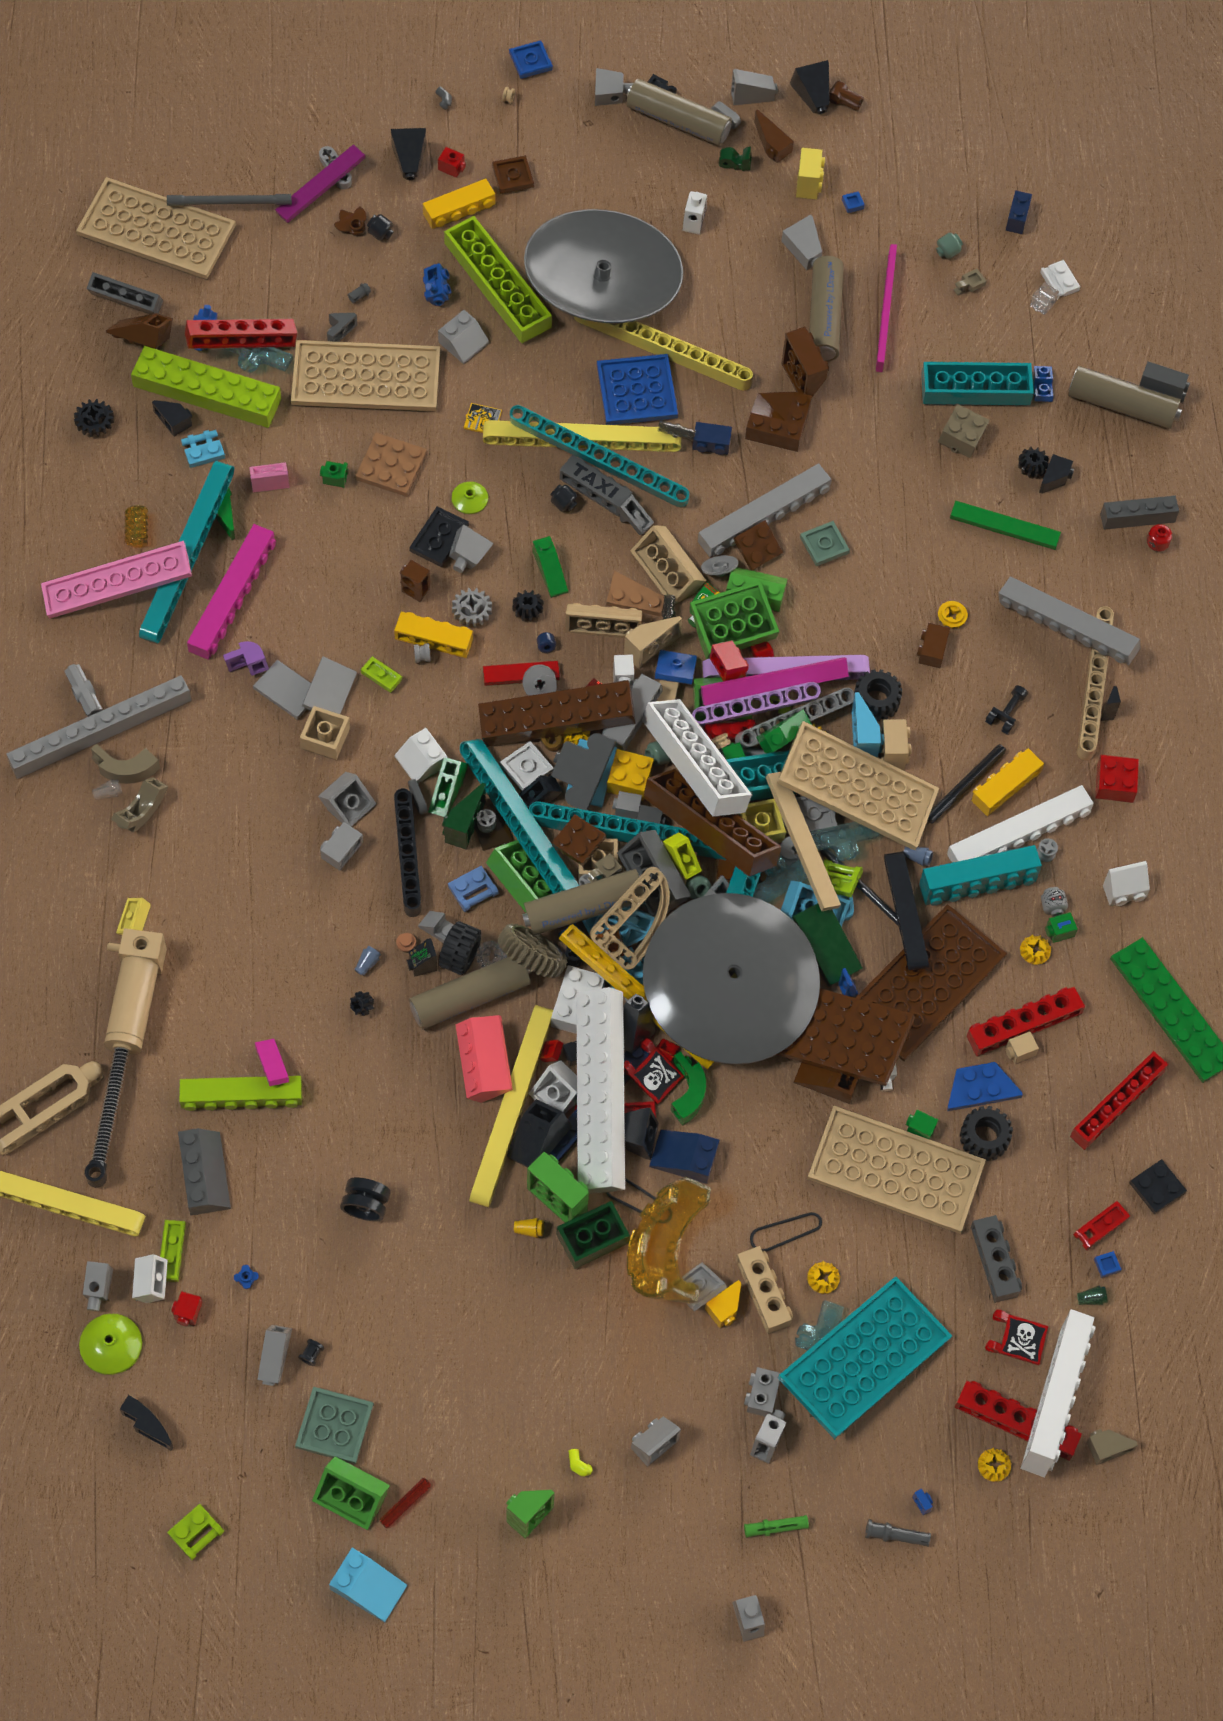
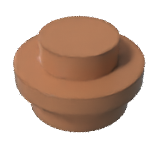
[396,933,416,952]

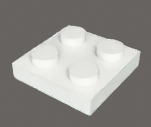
[500,741,554,791]

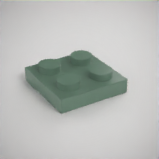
[800,521,850,566]

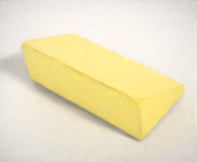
[116,898,151,935]

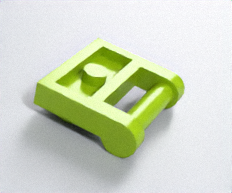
[823,860,863,897]
[167,1504,225,1561]

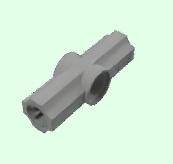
[64,664,102,717]

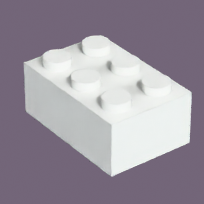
[551,965,605,1034]

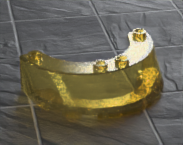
[627,1177,711,1304]

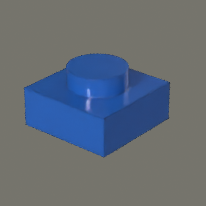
[842,191,865,213]
[1094,1251,1122,1278]
[912,1488,933,1516]

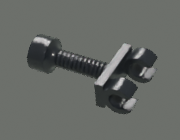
[985,685,1028,734]

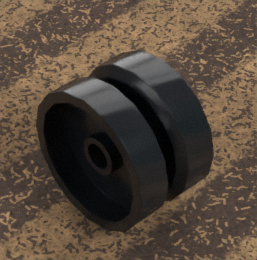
[340,1177,391,1222]

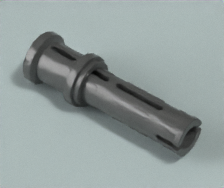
[865,1519,931,1547]

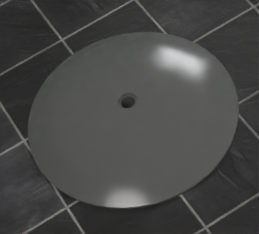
[524,209,683,323]
[643,893,820,1064]

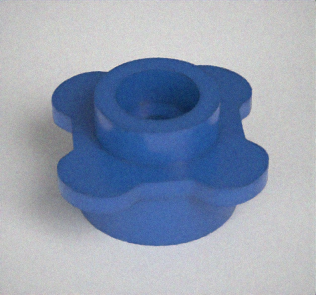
[234,1265,259,1289]

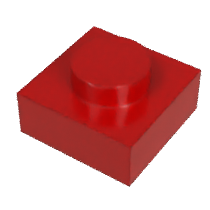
[539,1040,564,1062]

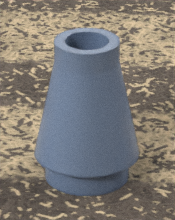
[904,847,933,866]
[354,946,381,976]

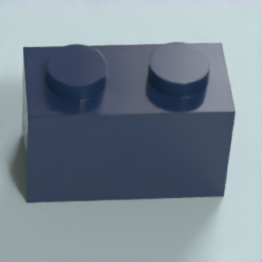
[1005,190,1032,234]
[692,422,732,455]

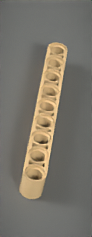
[1077,606,1114,760]

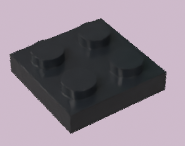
[1129,1159,1187,1214]

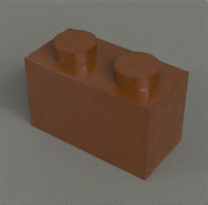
[917,623,950,668]

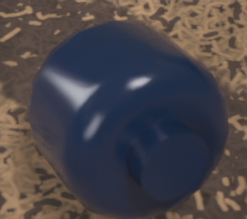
[537,632,556,653]

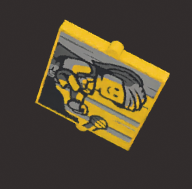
[464,403,502,433]

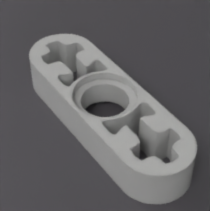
[319,146,352,189]

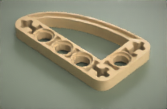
[590,867,670,970]

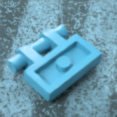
[181,430,225,468]

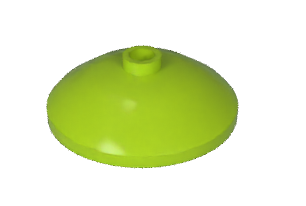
[79,1313,142,1375]

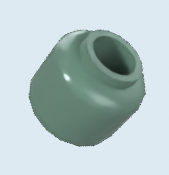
[936,233,963,259]
[645,741,671,766]
[686,874,711,899]

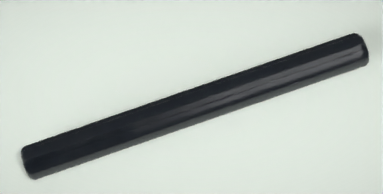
[927,744,1006,824]

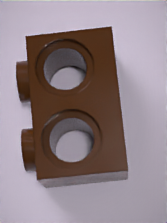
[400,560,430,602]

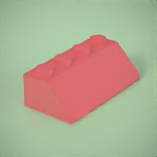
[455,1015,513,1103]

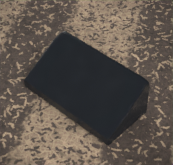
[1101,686,1121,721]

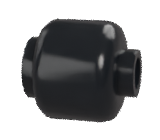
[367,214,394,241]
[550,485,578,512]

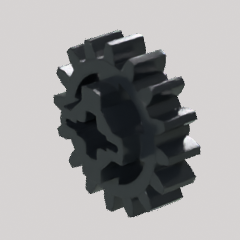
[74,399,114,437]

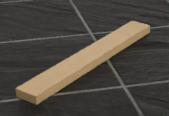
[765,772,841,911]

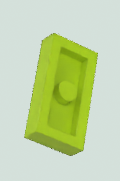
[361,656,402,693]

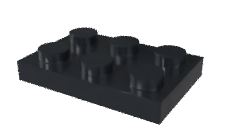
[409,506,469,567]

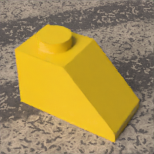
[705,1280,741,1328]

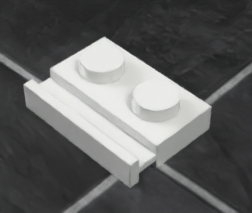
[1040,260,1080,299]

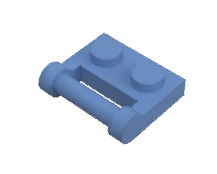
[448,865,499,912]

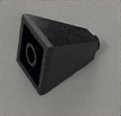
[790,60,829,114]
[391,128,426,180]
[623,994,656,1055]
[624,1107,659,1160]

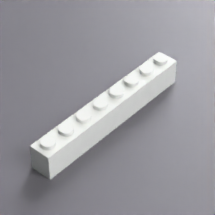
[947,785,1094,863]

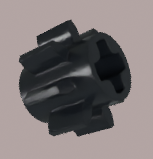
[350,991,374,1016]

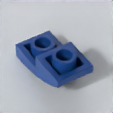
[1033,366,1053,402]

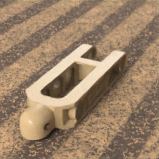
[0,1061,103,1155]

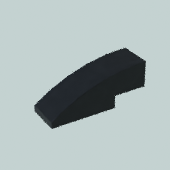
[120,1395,174,1451]

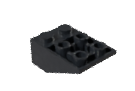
[507,1099,573,1168]

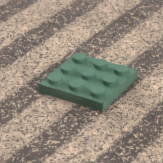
[295,1387,374,1464]

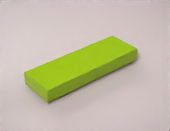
[160,1220,186,1282]

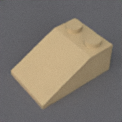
[624,616,682,669]

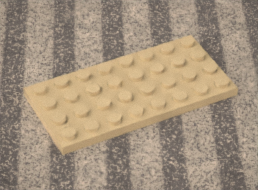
[76,177,236,279]
[291,340,440,411]
[777,721,939,850]
[807,1106,986,1234]

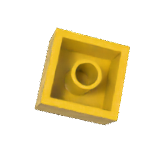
[607,749,654,801]

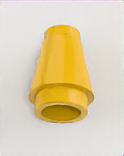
[514,1218,544,1238]

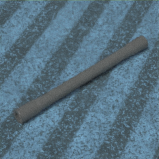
[167,194,292,206]

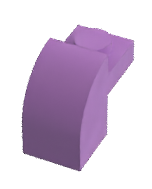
[223,641,269,676]

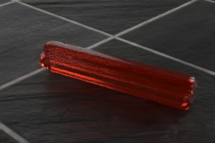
[380,1478,431,1528]

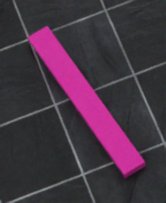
[876,244,897,372]
[701,657,849,706]

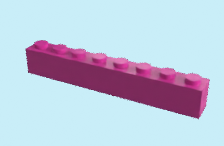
[187,524,276,660]

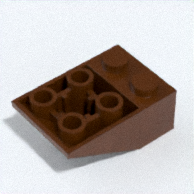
[106,313,173,349]
[793,1062,859,1104]

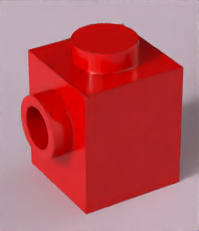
[438,147,466,178]
[171,1291,202,1326]

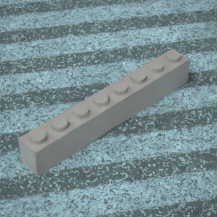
[698,463,831,558]
[999,576,1140,665]

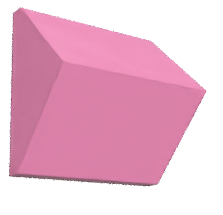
[249,462,289,493]

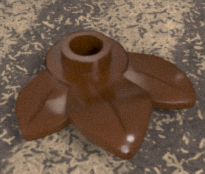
[334,206,367,235]

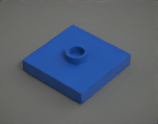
[509,40,553,79]
[655,650,697,684]

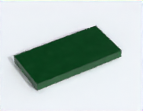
[792,903,863,986]

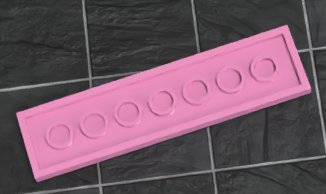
[41,541,192,619]

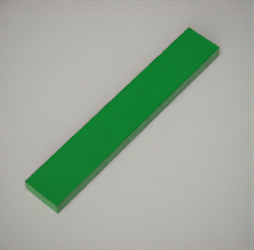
[950,500,1061,550]

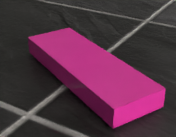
[255,1039,289,1086]

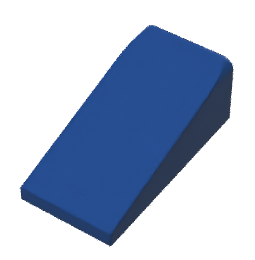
[838,968,859,998]

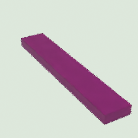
[275,144,366,223]

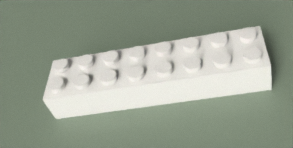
[642,699,752,817]
[1020,1309,1096,1477]

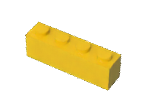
[423,179,495,229]
[394,611,473,658]
[971,748,1044,816]

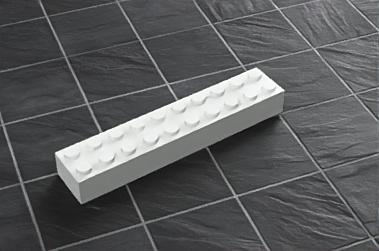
[576,987,625,1194]

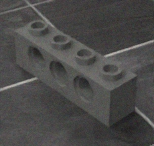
[971,1215,1022,1303]

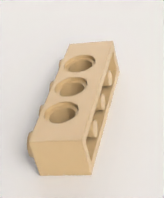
[736,1246,793,1334]

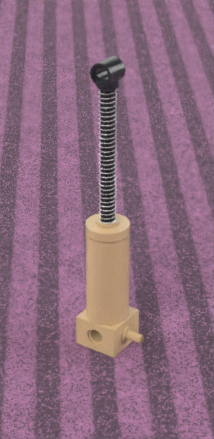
[84,928,167,1188]

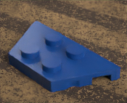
[947,1062,1023,1111]

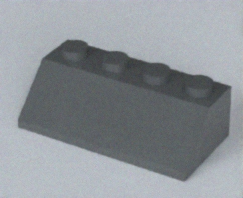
[617,830,691,917]
[178,1128,231,1216]

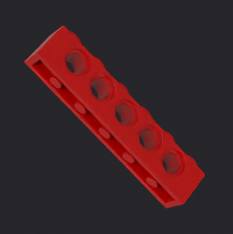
[185,319,297,349]
[966,987,1085,1057]
[1070,1051,1168,1150]
[955,1381,1082,1461]

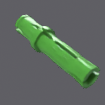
[744,1515,809,1538]

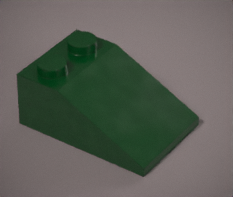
[442,783,486,850]

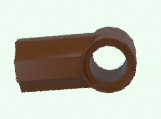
[829,81,864,111]

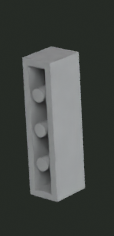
[602,674,663,751]

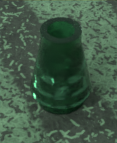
[1077,1285,1108,1305]

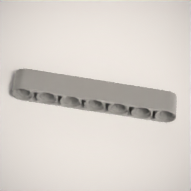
[735,688,855,749]

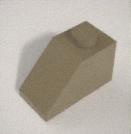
[1087,1429,1138,1465]

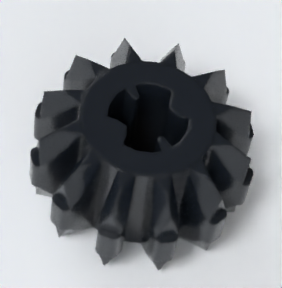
[1018,447,1049,478]
[512,589,544,622]

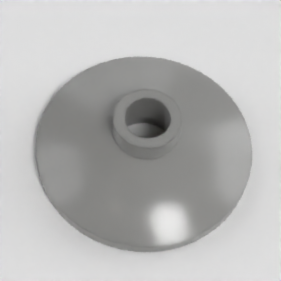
[701,555,738,577]

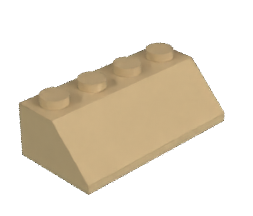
[630,525,706,605]
[565,603,642,638]

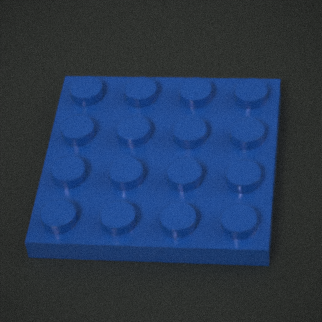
[596,354,678,425]

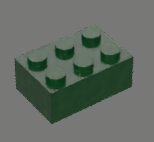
[556,1201,630,1269]

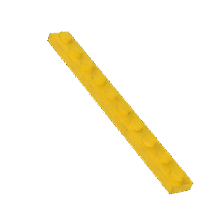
[559,924,714,1069]

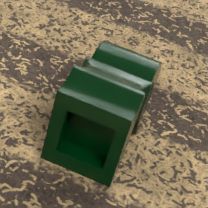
[718,146,752,171]

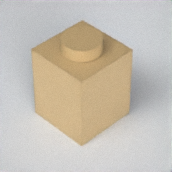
[1006,1032,1039,1064]

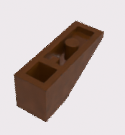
[754,110,794,163]

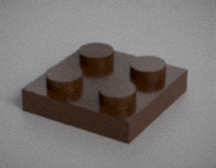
[492,155,534,194]
[733,520,783,570]
[552,814,606,866]

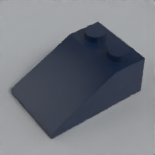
[649,1129,720,1184]

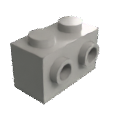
[320,822,363,871]
[744,1367,781,1417]

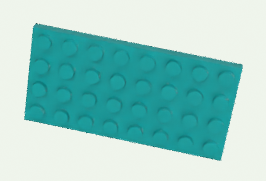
[778,1276,952,1440]

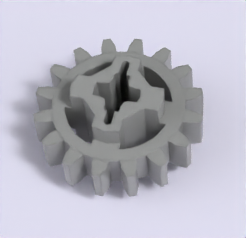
[452,588,492,627]

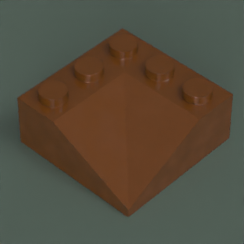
[781,327,829,397]
[745,392,812,452]

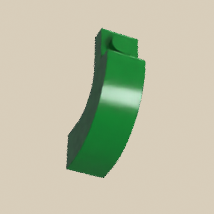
[671,1051,706,1126]

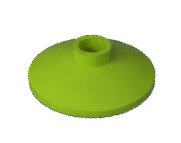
[452,482,488,514]

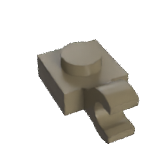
[954,269,987,295]
[587,853,622,882]

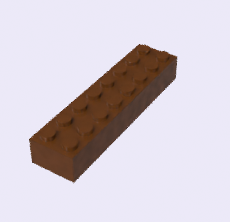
[478,680,636,747]
[643,769,781,877]

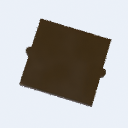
[475,813,513,851]

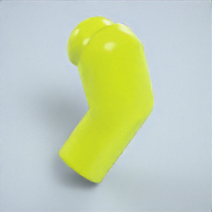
[568,1449,592,1477]

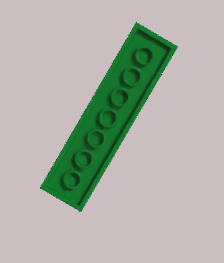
[1110,937,1223,1083]

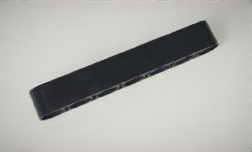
[394,788,422,917]
[884,851,929,971]

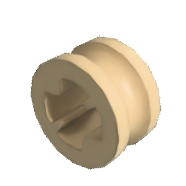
[502,87,515,104]
[712,733,731,749]

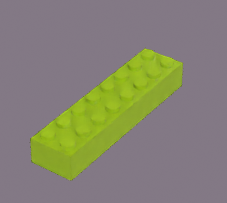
[444,216,552,344]
[131,346,282,428]

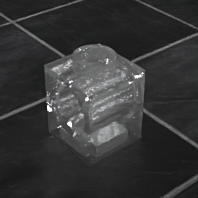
[1030,282,1059,315]

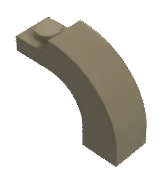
[91,743,160,784]
[111,777,168,832]

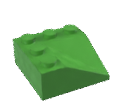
[527,1152,589,1223]

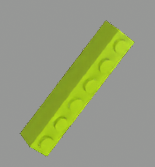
[179,1076,302,1111]

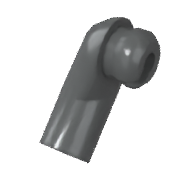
[436,86,452,110]

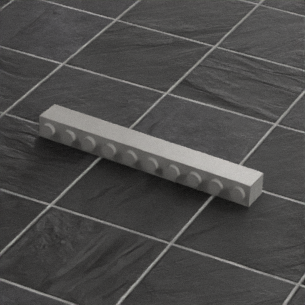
[6,675,192,779]

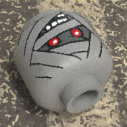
[1041,887,1068,917]

